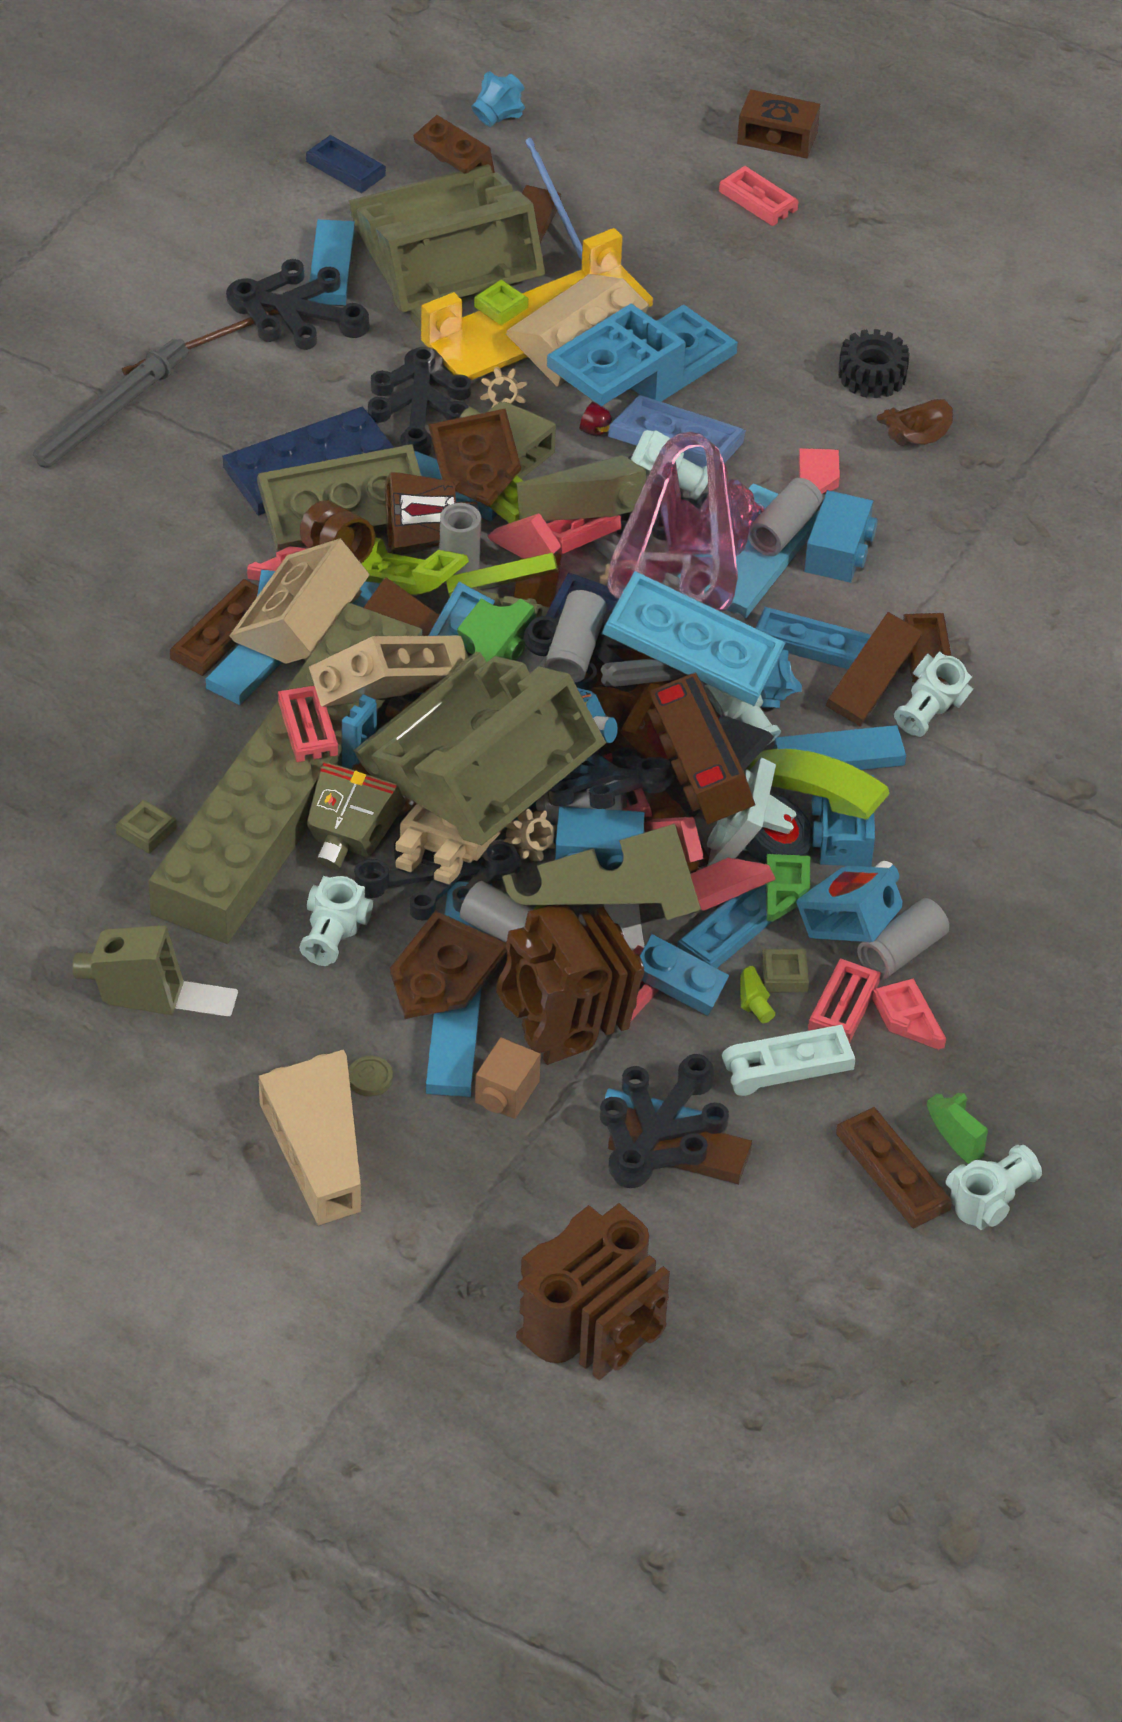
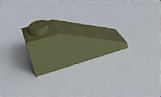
[517,455,648,521]

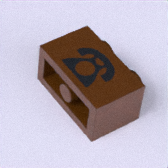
[737,89,821,159]

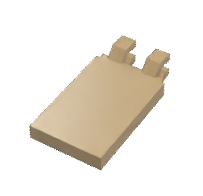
[396,804,506,885]

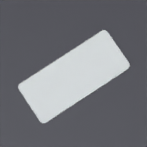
[175,981,238,1016]

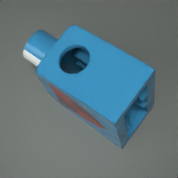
[796,861,903,942]

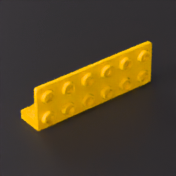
[421,228,653,380]

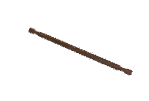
[122,309,279,375]

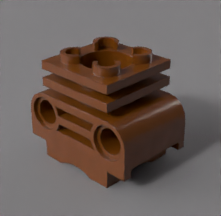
[496,905,644,1065]
[516,1203,670,1381]

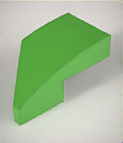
[766,854,810,921]
[927,1093,988,1164]

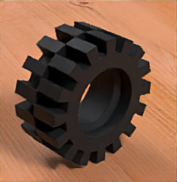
[838,329,910,398]

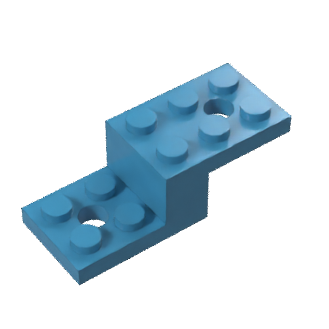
[547,303,738,406]

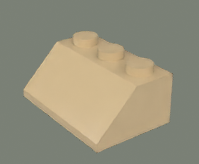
[506,274,649,387]
[229,538,370,664]

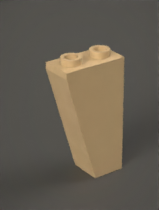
[309,636,468,707]
[259,1049,361,1226]

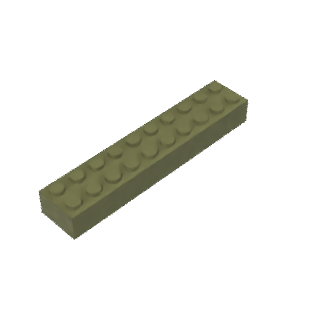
[148,602,422,944]

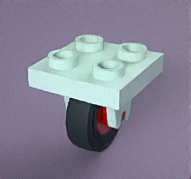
[707,757,813,866]

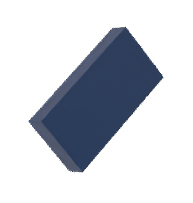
[306,135,386,194]

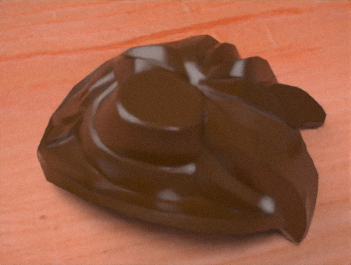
[877,399,953,446]

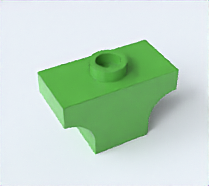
[457,598,537,663]

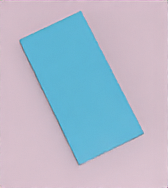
[678,483,819,618]
[602,571,785,706]

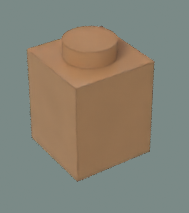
[475,1037,541,1119]

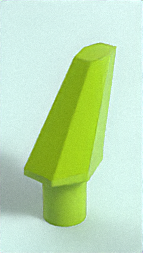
[740,966,775,1024]

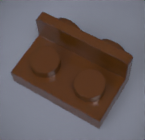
[413,115,495,174]

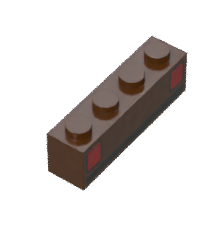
[647,672,755,825]

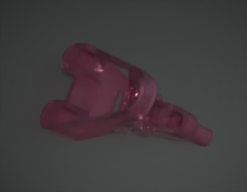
[607,432,766,612]

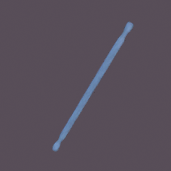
[525,138,582,260]

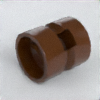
[300,500,375,564]

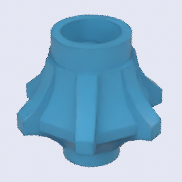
[471,71,525,127]
[761,650,802,709]

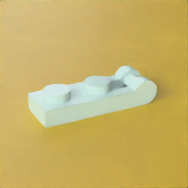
[722,1025,855,1096]

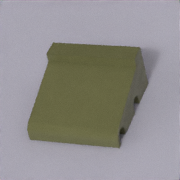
[348,164,545,313]
[353,651,606,846]
[502,824,701,920]

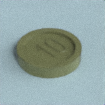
[348,1056,393,1097]

